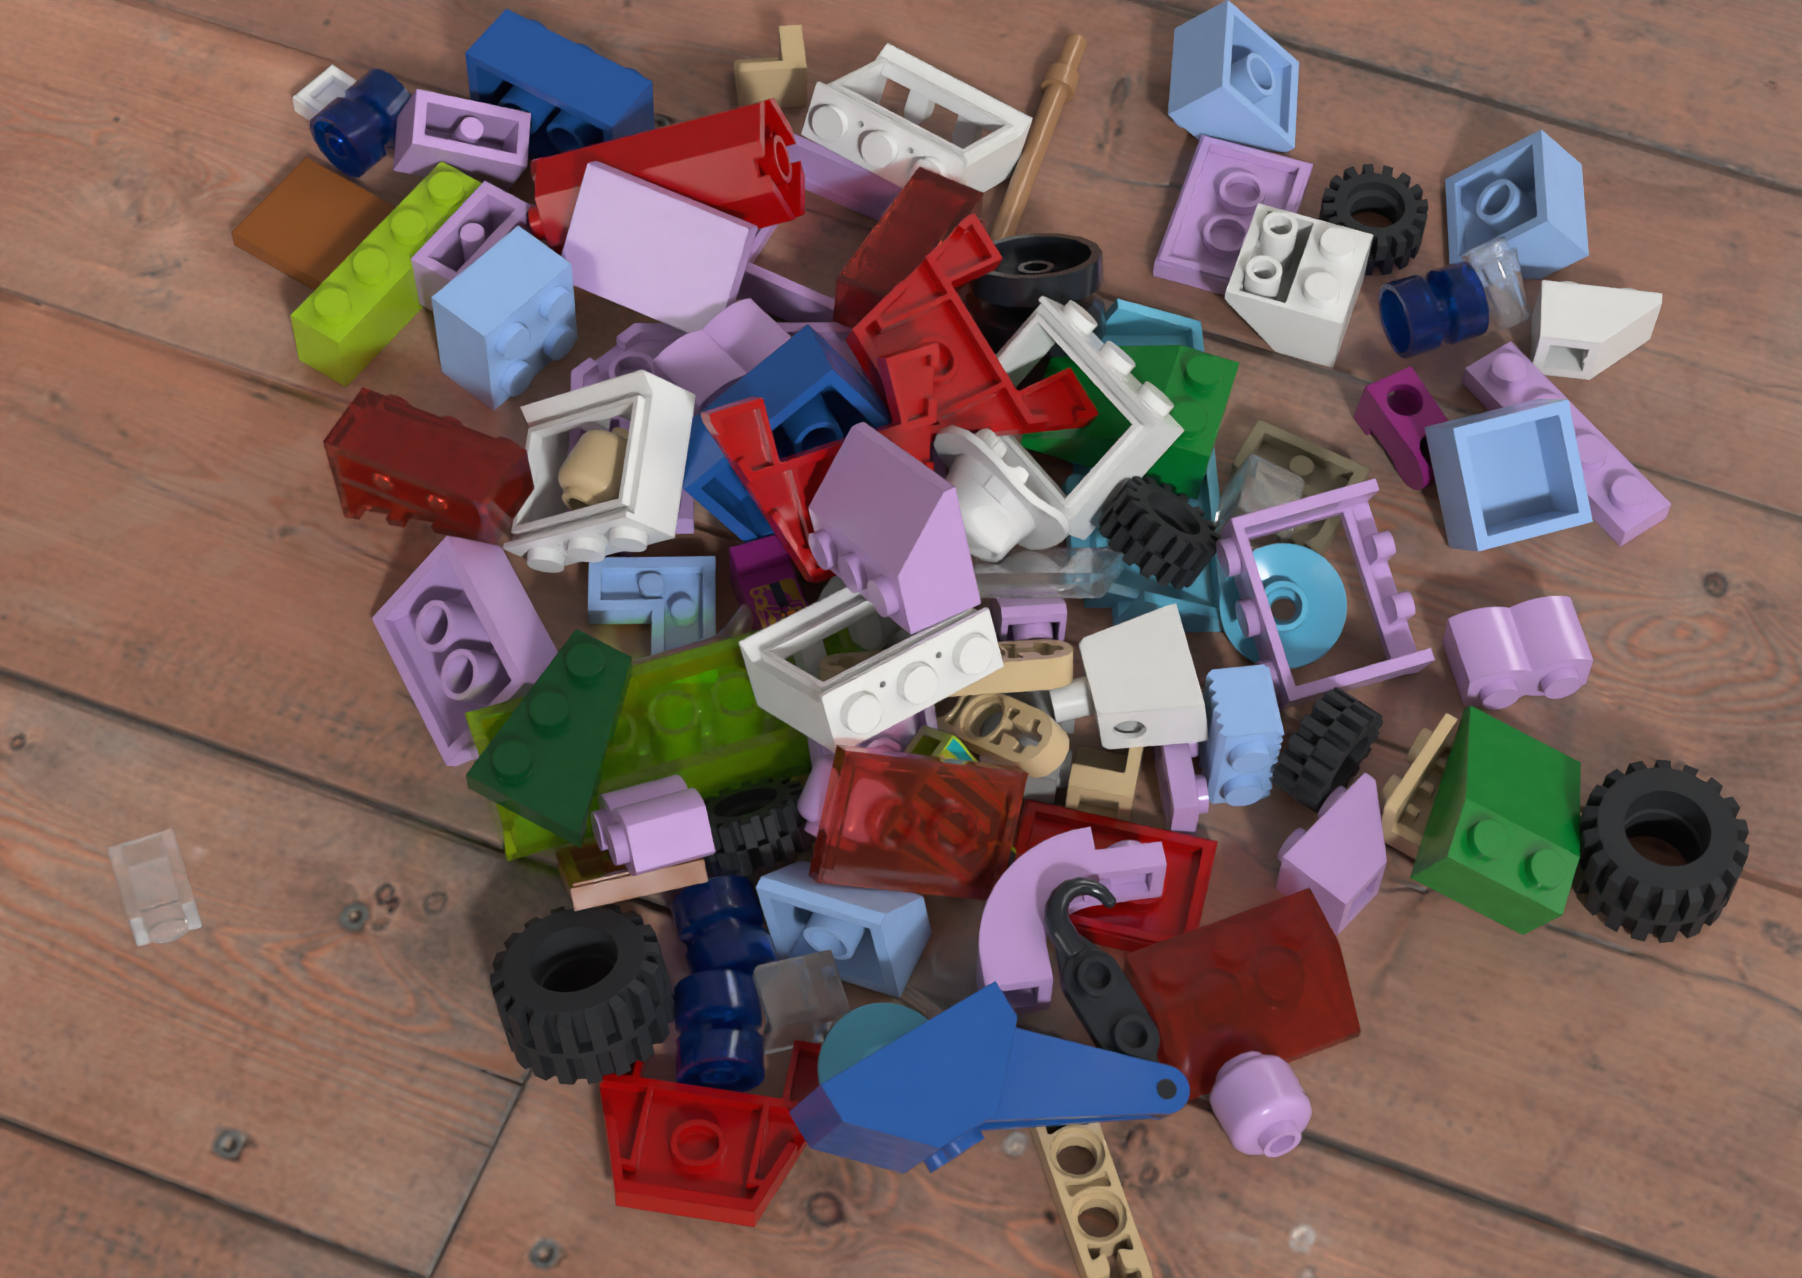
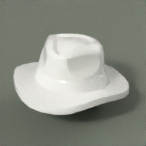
[933,425,1071,562]

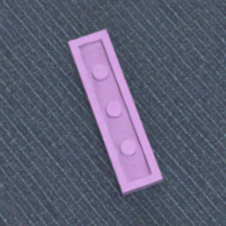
[1461,341,1671,546]

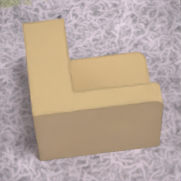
[734,24,807,108]
[1065,747,1144,822]

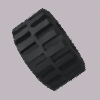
[1572,760,1750,943]
[490,904,676,1085]

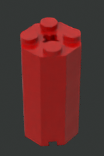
[528,98,805,256]

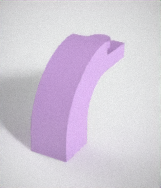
[976,827,1167,1014]

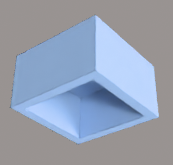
[431,226,578,411]
[1424,399,1593,552]

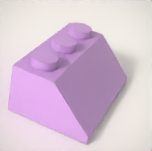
[808,422,981,635]
[372,535,558,767]

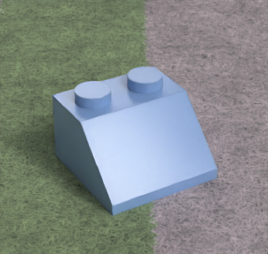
[1168,0,1299,153]
[1445,130,1589,280]
[756,860,932,998]

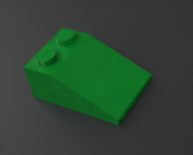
[1020,345,1239,500]
[1410,705,1581,935]

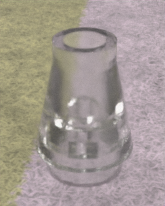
[1461,236,1532,330]

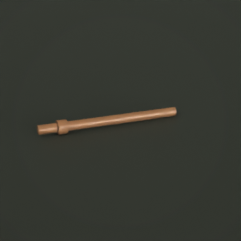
[966,34,1087,306]

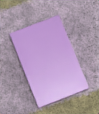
[1153,135,1313,295]
[561,161,758,333]

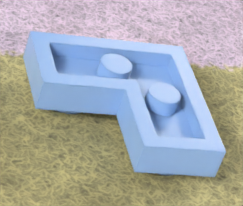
[588,556,716,677]

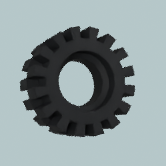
[1318,164,1428,276]
[1099,476,1221,589]
[1272,687,1383,813]
[703,776,817,877]

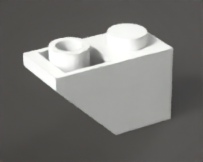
[1530,280,1662,380]

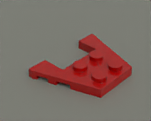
[845,213,1099,443]
[700,341,940,583]
[598,1040,822,1227]

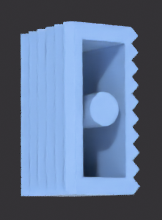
[1198,664,1285,806]

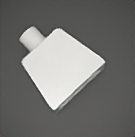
[1048,604,1209,749]

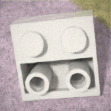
[1224,203,1373,368]

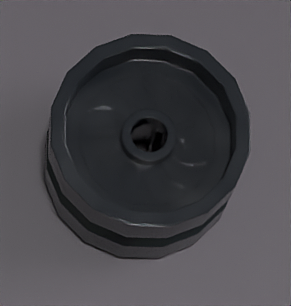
[970,233,1106,359]

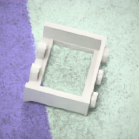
[801,43,1033,213]
[996,295,1184,540]
[503,369,696,573]
[739,587,1004,755]

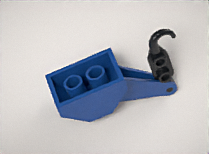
[789,877,1190,1174]

